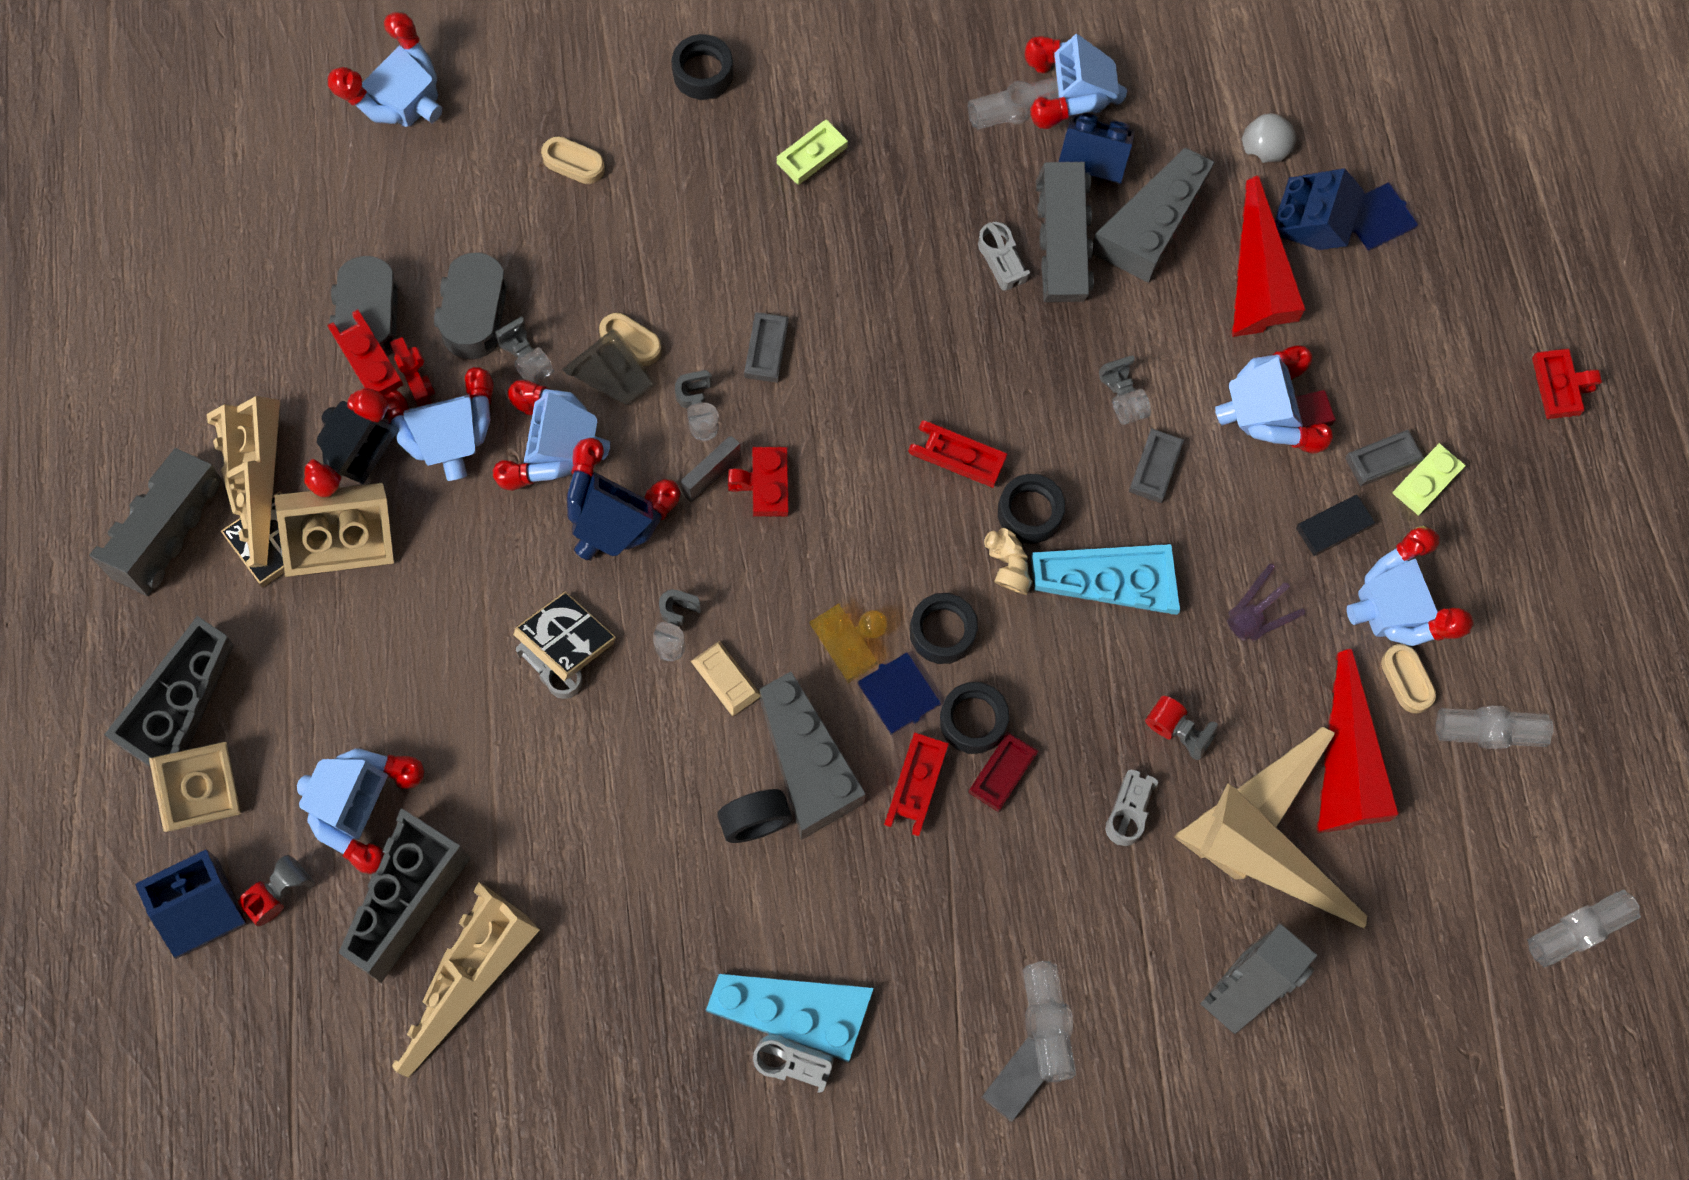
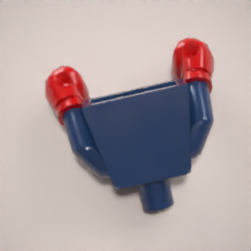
[567,438,681,561]

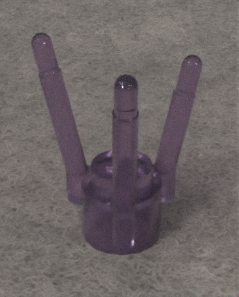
[1227,564,1305,642]

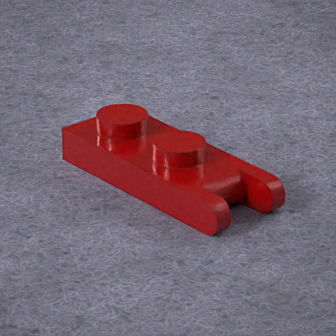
[327,309,404,396]
[908,421,1007,488]
[884,732,949,837]

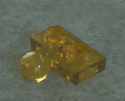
[809,603,887,683]

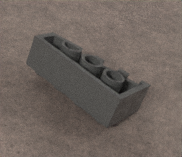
[1092,147,1214,283]
[1036,162,1094,302]
[89,448,221,596]
[104,616,234,768]
[760,671,866,840]
[339,808,471,983]
[1200,923,1317,1034]

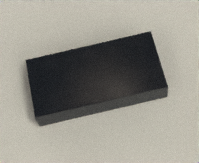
[1296,494,1375,556]

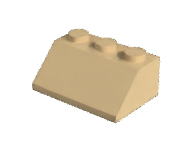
[274,483,394,577]

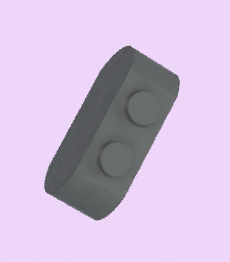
[434,253,508,359]
[329,256,399,357]

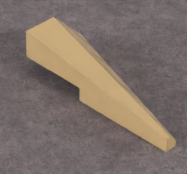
[207,396,280,567]
[1174,727,1335,880]
[1200,784,1367,928]
[392,882,540,1078]

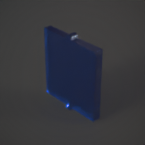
[1352,182,1418,251]
[857,652,941,735]

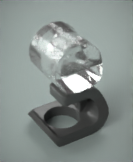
[495,316,554,383]
[1099,355,1151,425]
[675,370,719,441]
[653,589,701,661]

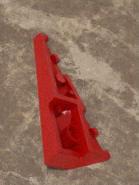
[1232,176,1305,337]
[1316,649,1398,833]

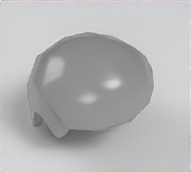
[1242,113,1296,163]

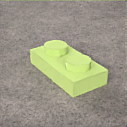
[777,119,848,185]
[1393,443,1466,516]

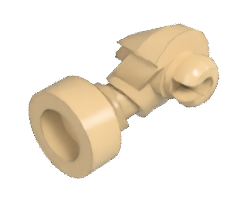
[984,528,1032,595]

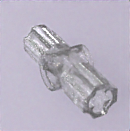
[968,77,1059,130]
[1436,706,1553,749]
[1527,890,1641,968]
[1023,961,1076,1083]

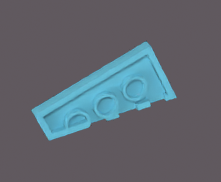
[1031,544,1180,615]
[706,974,874,1062]

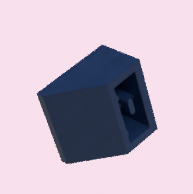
[1058,113,1135,183]
[1275,168,1365,250]
[135,849,247,959]

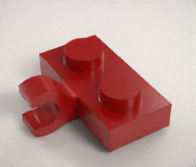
[390,337,435,407]
[1532,349,1602,419]
[728,447,788,517]

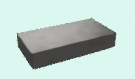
[744,312,789,383]
[1129,428,1184,503]
[1345,430,1424,487]
[681,436,741,502]
[981,1036,1059,1122]

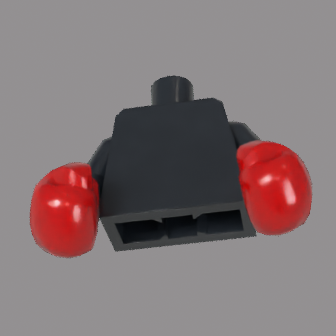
[304,388,399,497]

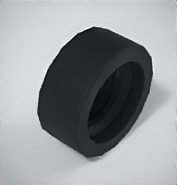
[671,34,734,100]
[998,474,1065,544]
[909,593,978,664]
[940,682,1009,754]
[718,789,792,843]

